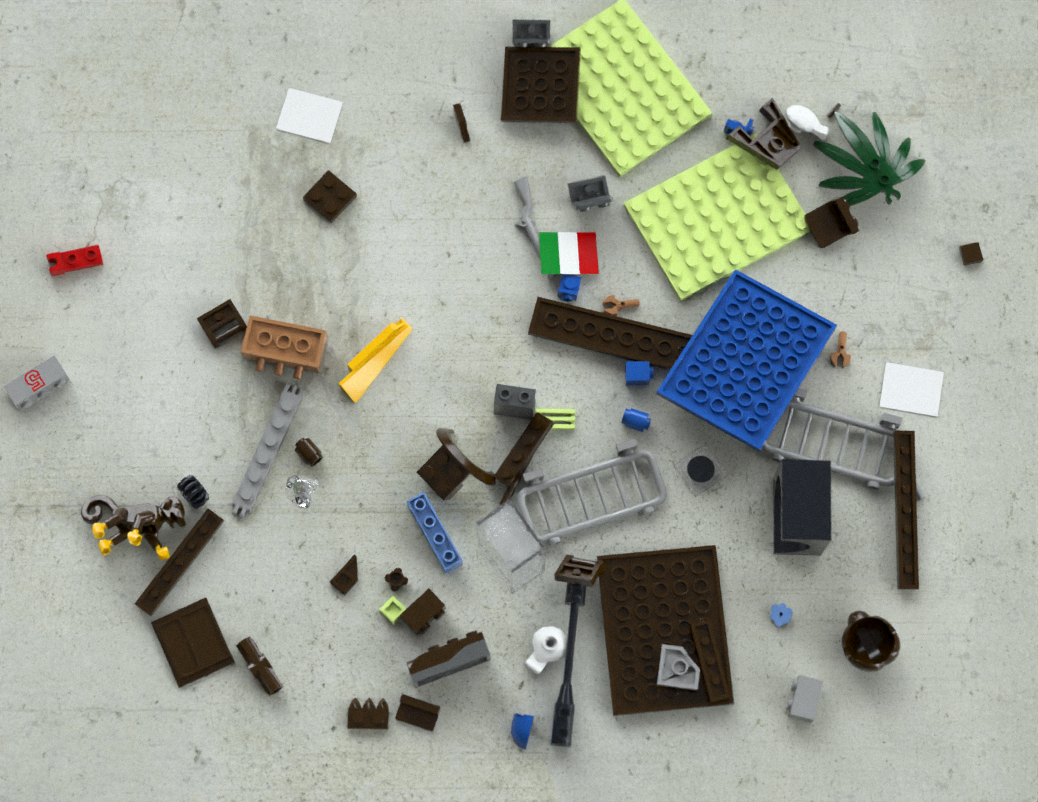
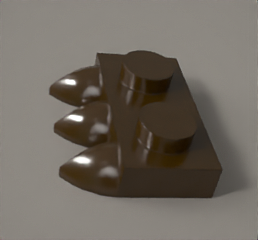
[347,697,389,730]

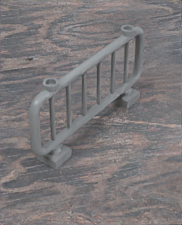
[762,388,903,489]
[517,438,667,545]

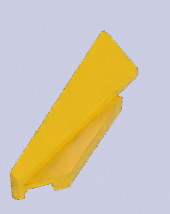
[338,318,412,403]

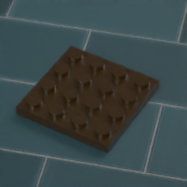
[501,47,581,123]

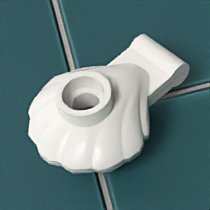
[786,105,829,140]
[524,626,567,675]

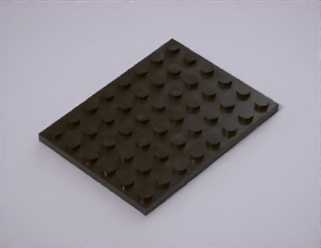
[597,545,734,716]

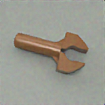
[603,295,640,316]
[830,331,851,369]

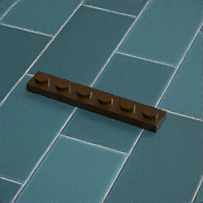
[134,509,224,616]

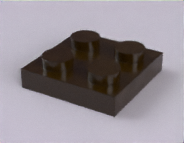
[303,170,357,223]

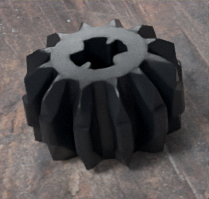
[177,475,209,509]

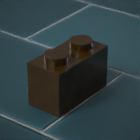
[400,588,446,636]

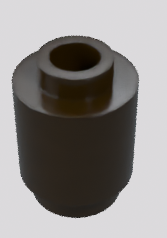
[294,438,323,467]

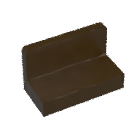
[395,694,441,732]

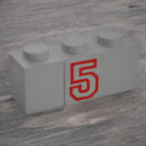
[3,356,70,410]

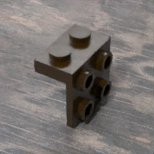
[804,197,859,248]

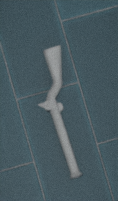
[514,176,557,278]

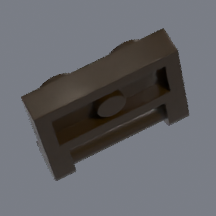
[197,299,247,348]
[554,554,605,587]

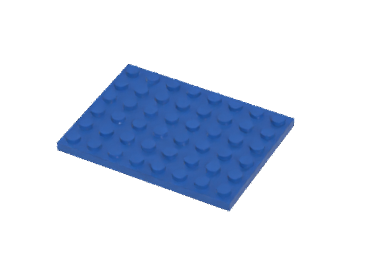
[656,269,837,452]

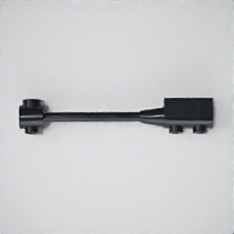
[551,583,587,748]

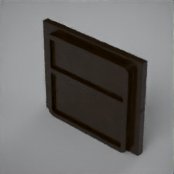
[151,597,235,688]

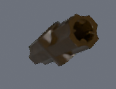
[236,636,283,696]

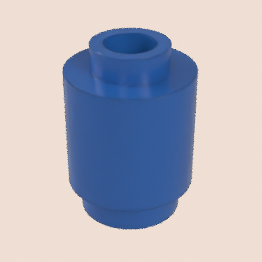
[621,408,651,432]

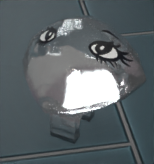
[285,475,321,508]

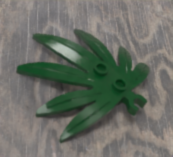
[813,112,926,206]

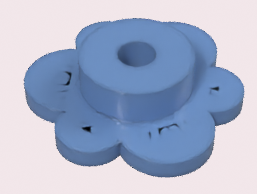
[770,603,793,626]

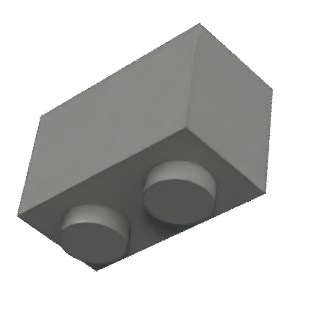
[786,675,823,723]

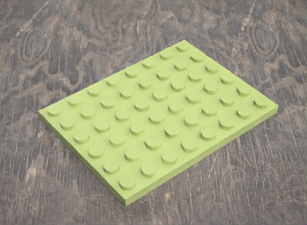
[550,0,712,177]
[623,134,811,302]

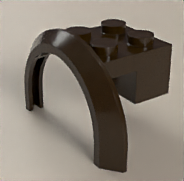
[417,428,496,501]

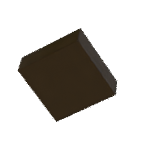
[959,242,984,266]

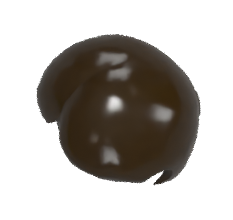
[841,610,901,672]

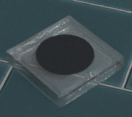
[673,443,728,497]

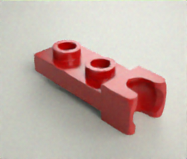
[46,245,103,276]

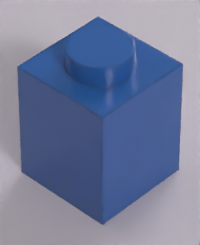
[625,361,653,386]

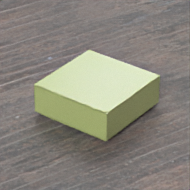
[379,596,406,625]

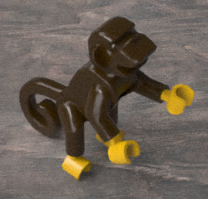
[81,495,186,560]

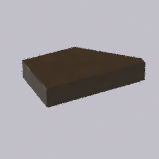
[453,103,470,143]
[330,555,358,596]

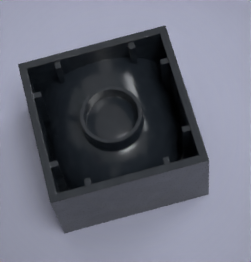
[773,459,831,556]

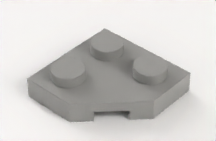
[657,644,700,691]

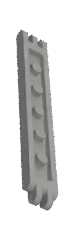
[232,382,306,519]

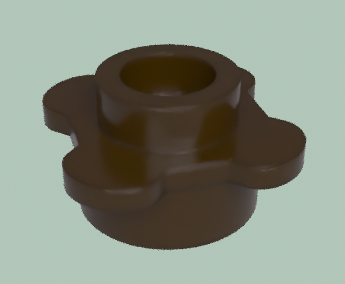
[385,568,408,591]

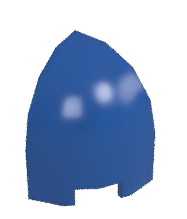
[511,713,534,750]

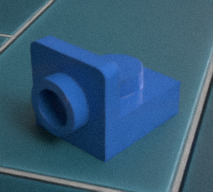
[723,118,755,136]
[558,274,581,302]

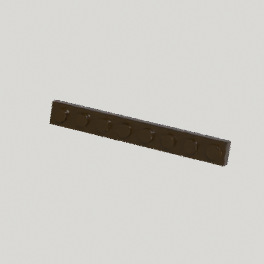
[893,430,919,590]

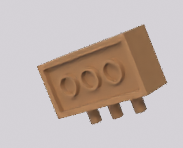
[241,315,328,379]

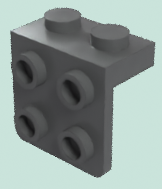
[512,20,550,47]
[567,175,614,212]

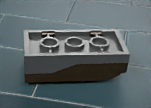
[406,630,491,688]

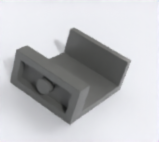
[494,384,536,420]

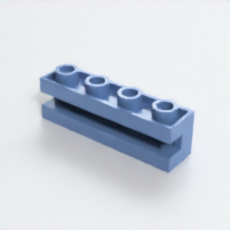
[407,492,463,574]

